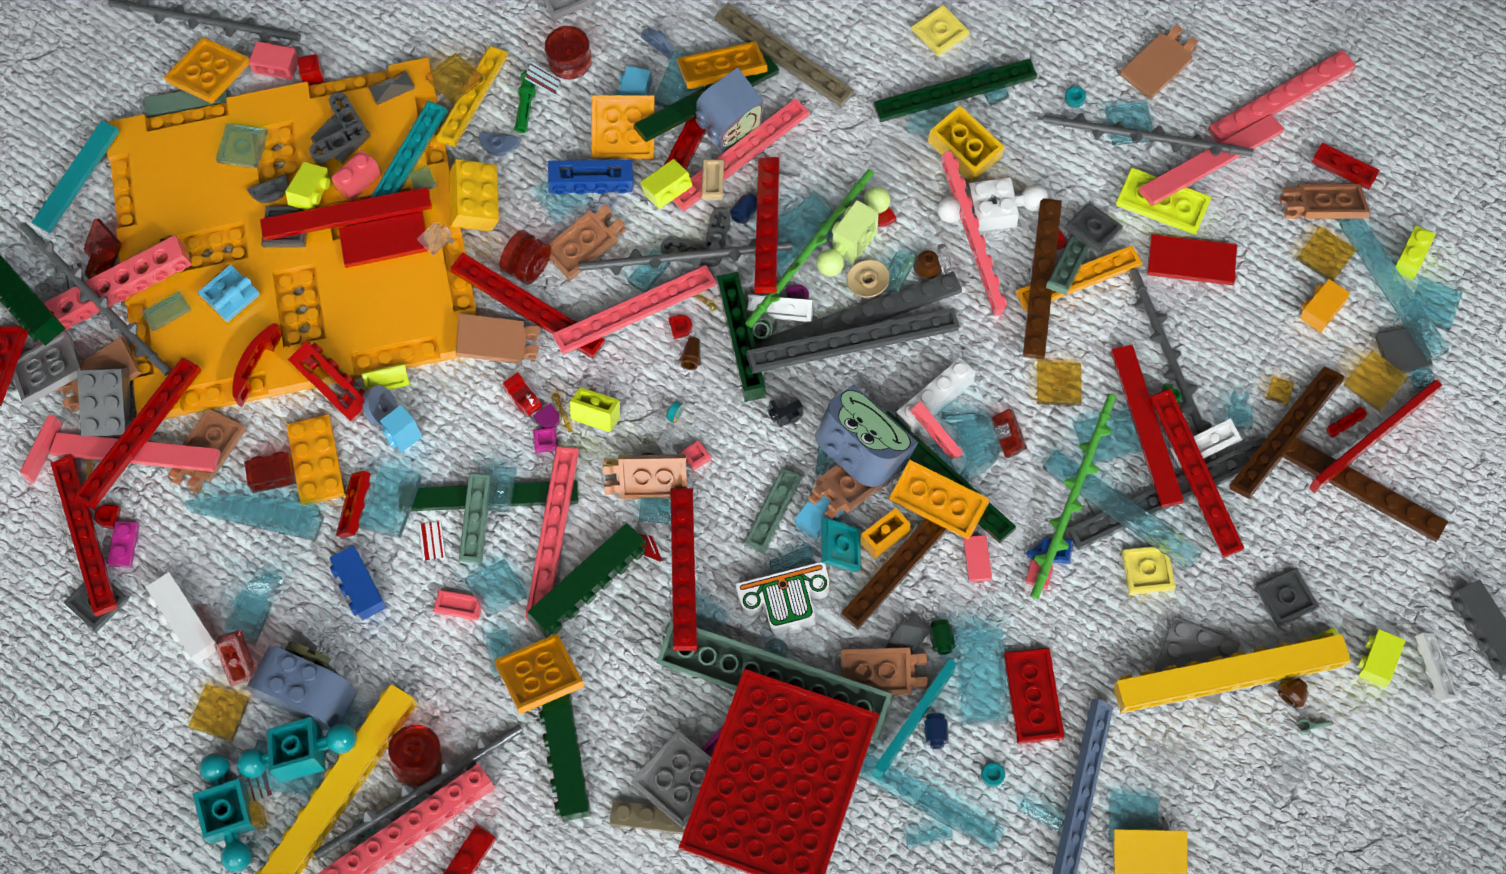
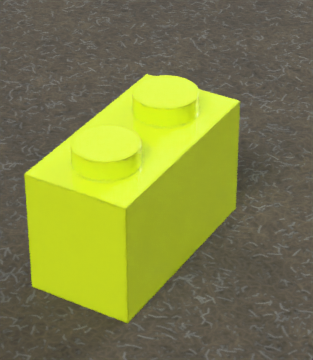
[640,159,693,209]
[285,162,331,210]
[1393,225,1436,280]
[570,387,620,433]
[1357,629,1406,688]

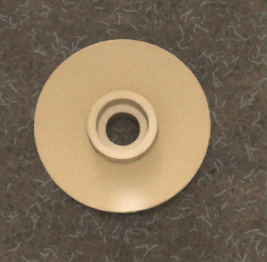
[847,260,890,297]

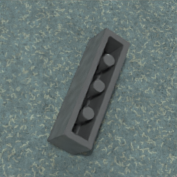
[1450,579,1506,677]

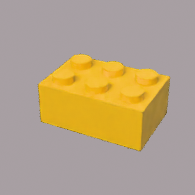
[928,105,1004,183]
[449,159,499,232]

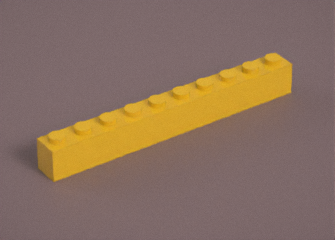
[1113,633,1351,714]
[256,684,418,874]

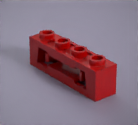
[288,341,365,422]

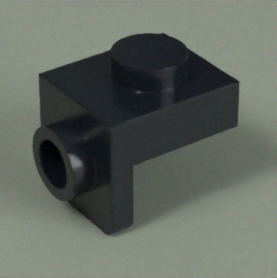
[768,400,803,427]

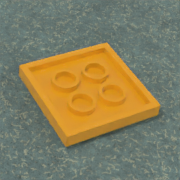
[164,37,250,104]
[591,95,655,159]
[493,633,584,715]

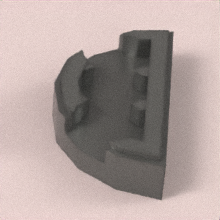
[247,174,289,203]

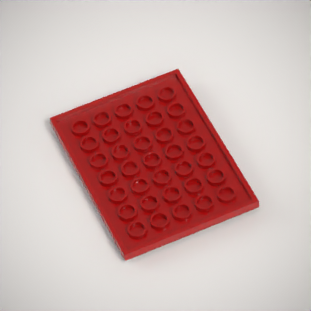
[678,669,879,874]

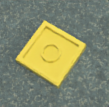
[912,5,969,56]
[1121,545,1175,595]

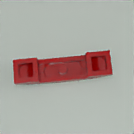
[232,323,283,407]

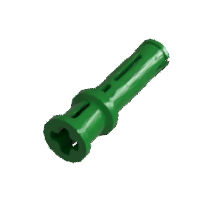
[514,71,536,133]

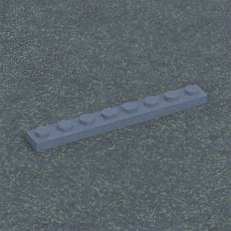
[1053,699,1113,874]

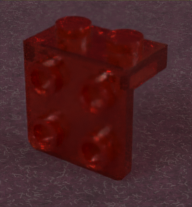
[84,218,122,279]

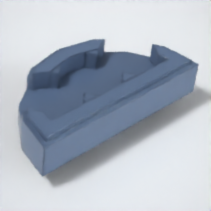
[641,28,675,59]
[479,132,520,156]

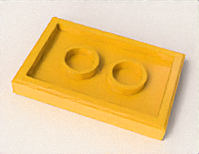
[1113,829,1188,874]

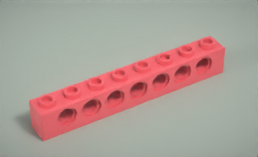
[29,235,192,341]
[318,763,495,874]

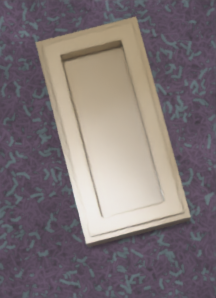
[702,159,724,200]

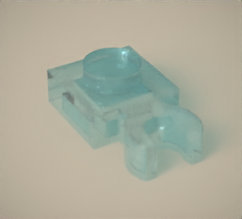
[1228,391,1253,430]

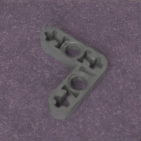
[309,92,368,163]
[661,209,730,267]

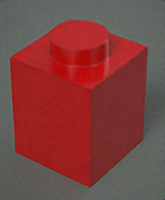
[297,54,325,86]

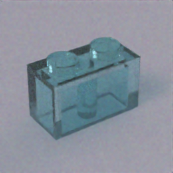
[224,590,272,646]

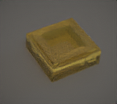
[1266,377,1294,405]
[249,801,267,831]

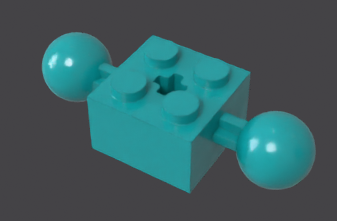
[237,717,357,783]
[193,753,257,872]

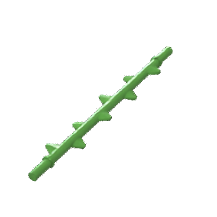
[745,169,874,328]
[1030,393,1117,600]

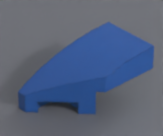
[1026,537,1073,564]

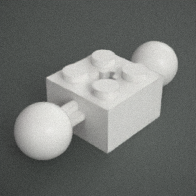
[938,177,1049,232]

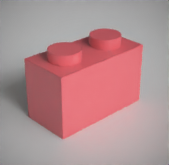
[249,42,298,80]
[331,150,381,202]

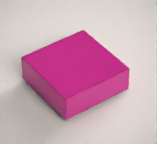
[533,427,557,453]

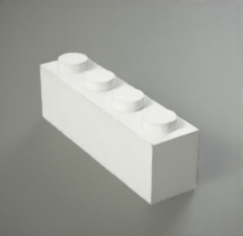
[896,358,975,434]
[145,572,220,664]

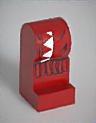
[502,372,542,417]

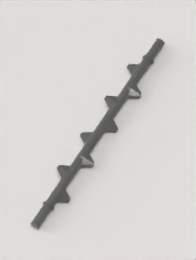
[108,0,301,42]
[1043,113,1254,157]
[19,222,172,376]
[579,239,792,275]
[1130,269,1218,462]
[313,724,523,860]

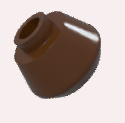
[913,250,942,279]
[1277,678,1309,708]

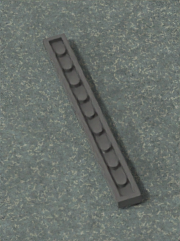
[755,271,962,349]
[746,308,960,374]
[1067,437,1266,551]

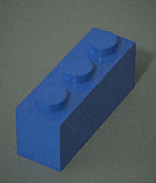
[329,545,387,621]

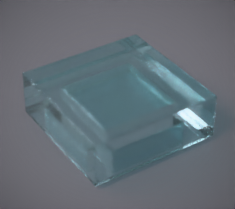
[409,167,437,190]

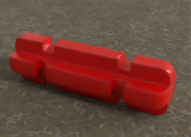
[1326,407,1367,437]

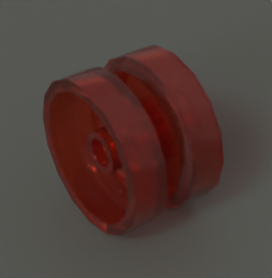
[545,26,592,79]
[499,230,551,285]
[388,725,442,786]

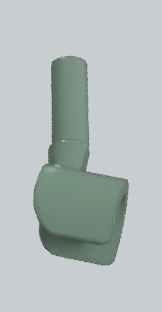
[1297,719,1331,735]

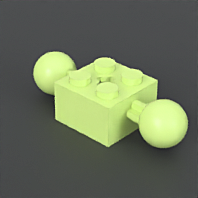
[816,186,891,277]

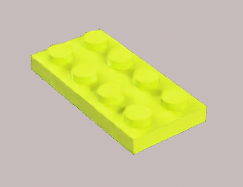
[1116,168,1211,235]

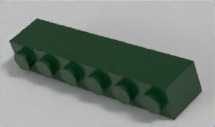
[0,255,66,346]
[717,272,766,402]
[527,523,646,638]
[539,693,591,822]

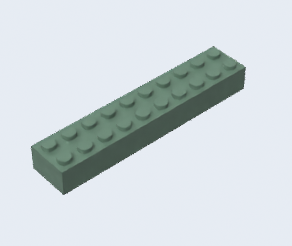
[656,619,894,739]

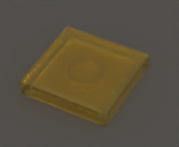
[425,52,484,103]
[1296,226,1357,282]
[1344,350,1408,412]
[1036,361,1082,406]
[188,684,250,742]

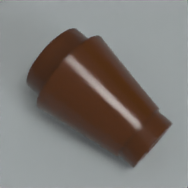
[679,337,701,370]

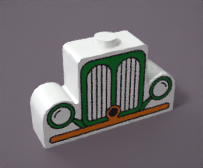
[736,562,830,635]

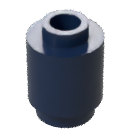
[730,193,757,224]
[924,713,949,749]

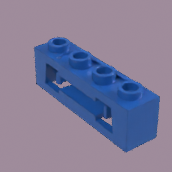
[547,160,633,195]

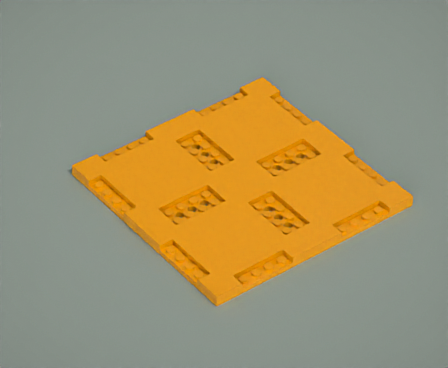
[106,57,478,419]

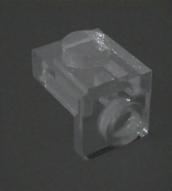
[417,222,455,255]

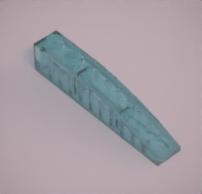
[184,496,324,542]

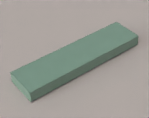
[145,88,228,118]
[1046,235,1090,295]
[744,467,803,554]
[459,473,492,563]

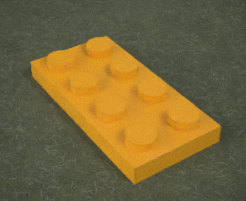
[677,41,767,89]
[286,414,346,507]
[889,460,990,540]

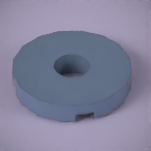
[363,385,398,429]

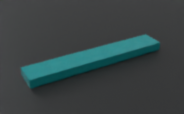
[370,101,448,198]
[31,120,120,234]
[872,659,956,780]

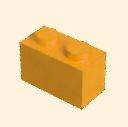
[1300,279,1351,333]
[860,508,911,560]

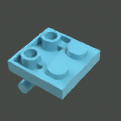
[198,265,260,323]

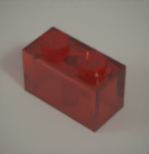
[244,451,297,493]
[214,629,256,687]

